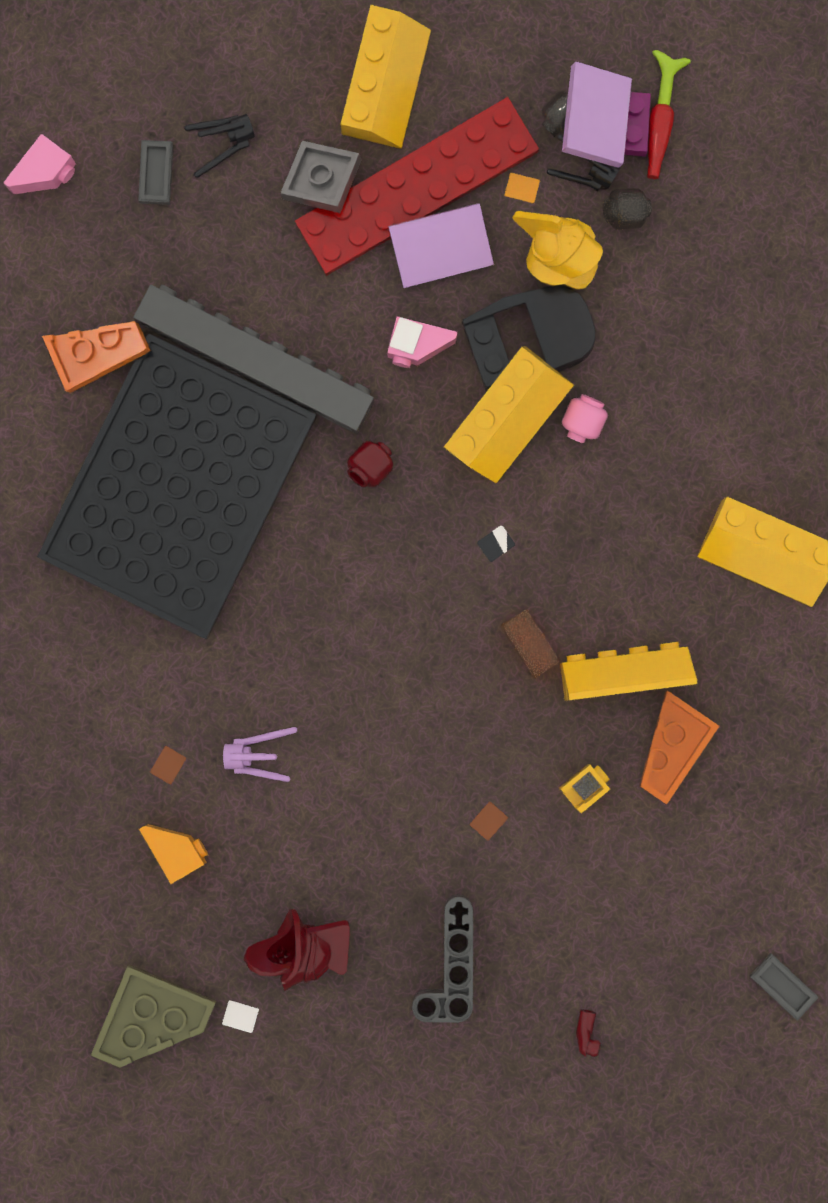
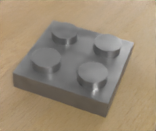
[281,141,361,213]

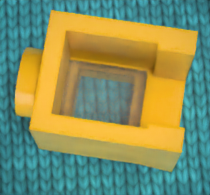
[559,764,610,813]

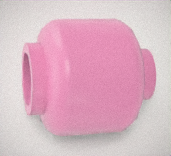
[562,394,608,443]

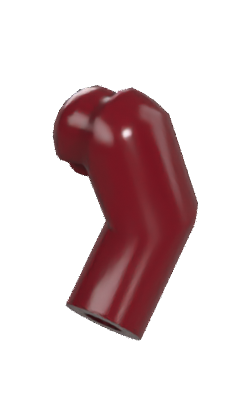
[576,1009,601,1057]

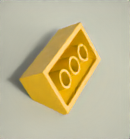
[341,5,431,149]
[444,346,574,483]
[697,497,828,607]
[560,642,697,701]

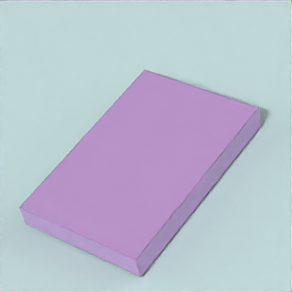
[562,62,632,168]
[388,203,494,288]

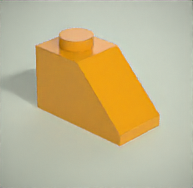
[139,824,208,884]

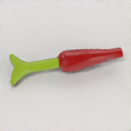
[647,50,691,180]

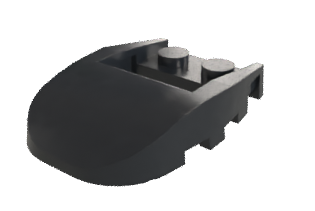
[462,286,595,391]

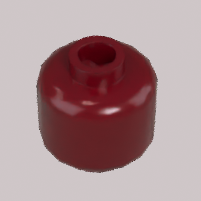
[347,441,393,488]

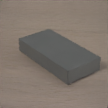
[138,140,174,205]
[749,953,819,1021]

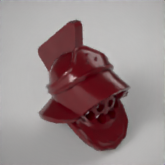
[244,909,350,991]

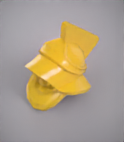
[512,211,603,289]

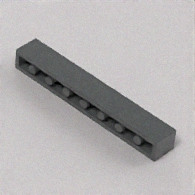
[133,284,374,435]

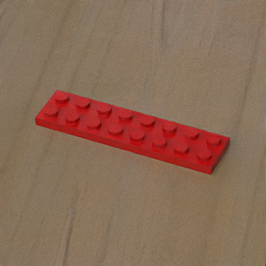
[295,97,539,276]

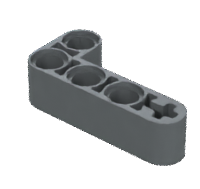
[412,894,473,1023]

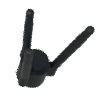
[184,114,255,178]
[547,134,620,191]

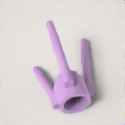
[223,727,297,782]

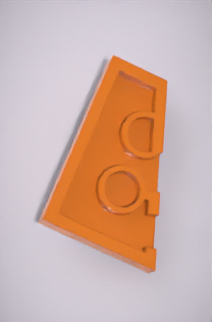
[639,690,719,804]

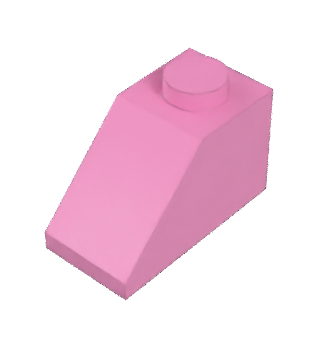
[3,134,76,194]
[387,317,458,368]

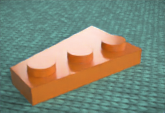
[42,321,151,393]

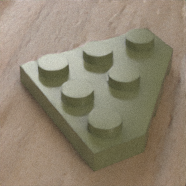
[91,965,216,1068]

